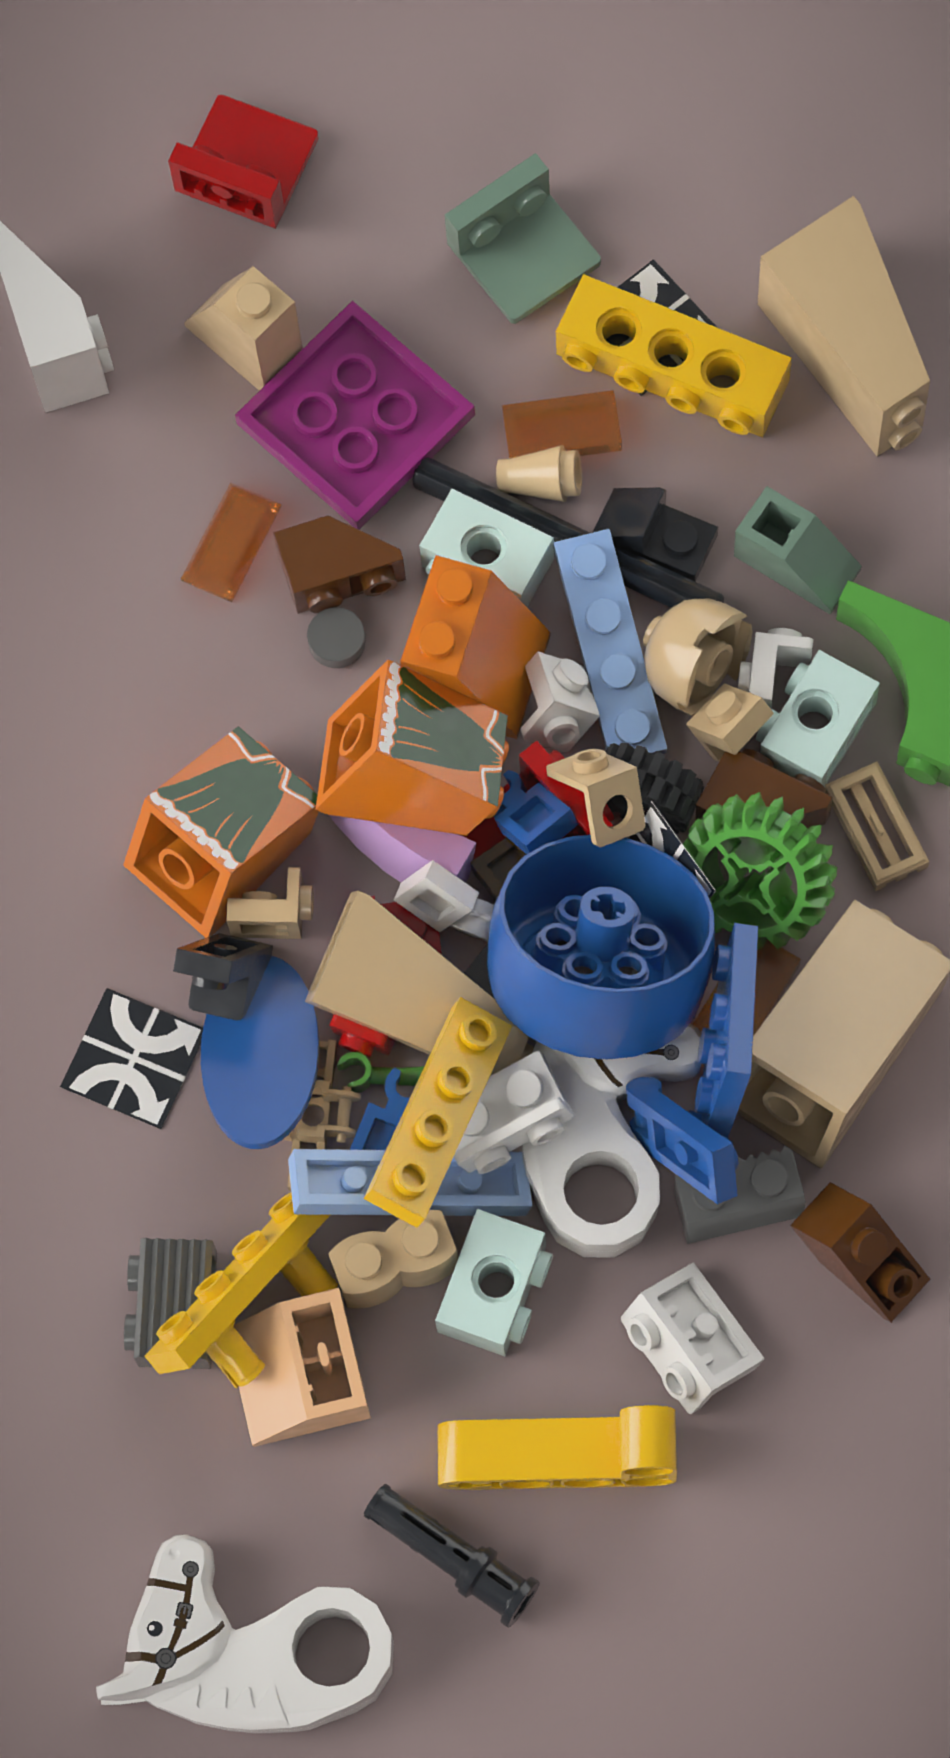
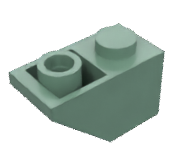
[734,486,862,615]

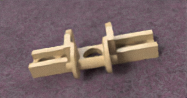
[283,1039,361,1191]

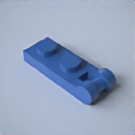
[626,1077,739,1204]

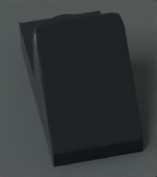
[592,487,718,582]
[173,933,273,1021]

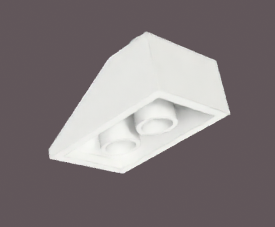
[0,221,114,413]

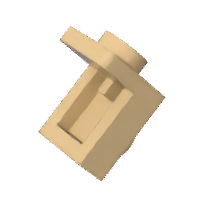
[686,683,774,762]

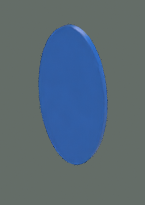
[201,956,320,1149]

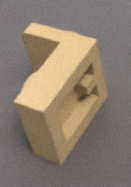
[227,867,314,939]

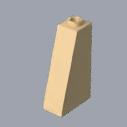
[305,891,534,1076]

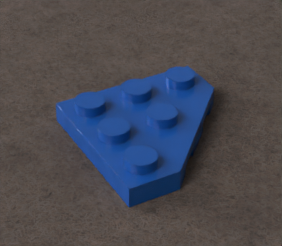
[688,923,758,1138]

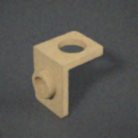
[546,749,646,847]

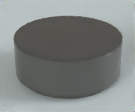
[307,607,366,668]

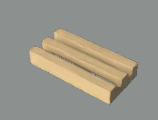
[825,761,929,891]

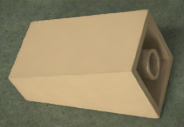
[758,196,930,457]
[737,900,950,1169]

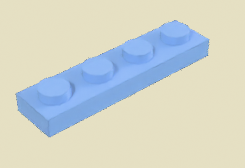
[553,529,667,754]
[288,1149,532,1216]

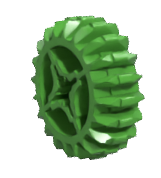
[683,792,838,950]

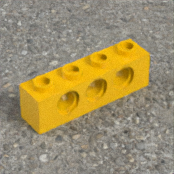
[556,274,792,438]

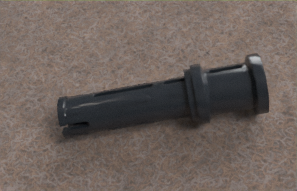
[364,1484,540,1628]

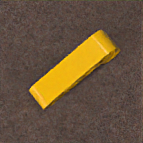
[437,1405,677,1490]

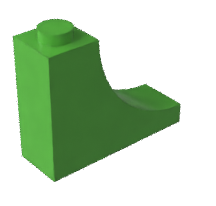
[836,580,950,786]

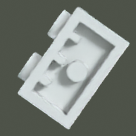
[454,1050,575,1174]
[621,1262,765,1414]

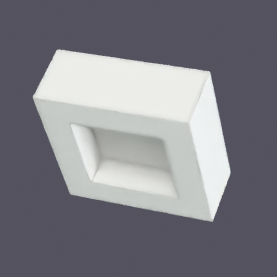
[394,860,479,932]

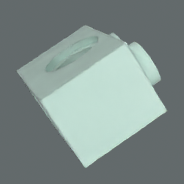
[419,489,554,607]
[756,650,880,787]
[435,1209,553,1357]

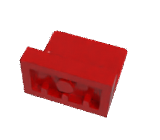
[168,94,319,229]

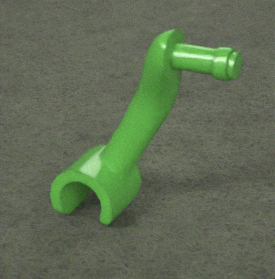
[337,1052,425,1093]

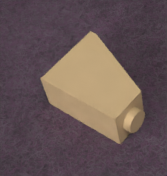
[184,266,303,391]

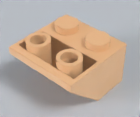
[234,1288,371,1447]

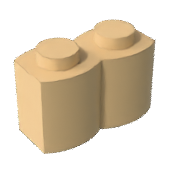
[328,1210,458,1309]

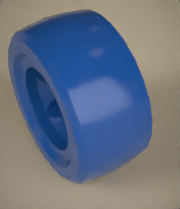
[487,835,715,1060]

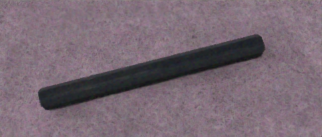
[412,457,725,608]

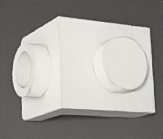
[738,628,813,709]
[521,651,600,752]

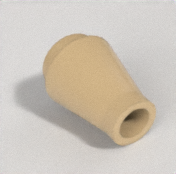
[496,445,582,502]

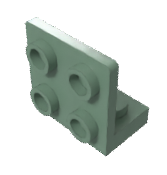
[444,153,601,324]

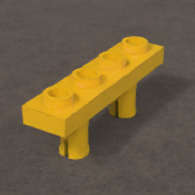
[363,997,512,1228]
[145,1192,338,1388]

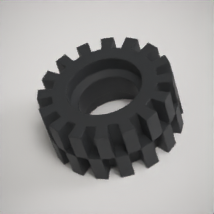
[605,743,704,834]

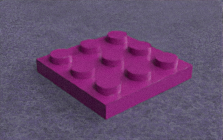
[235,300,475,530]

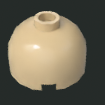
[643,598,753,717]

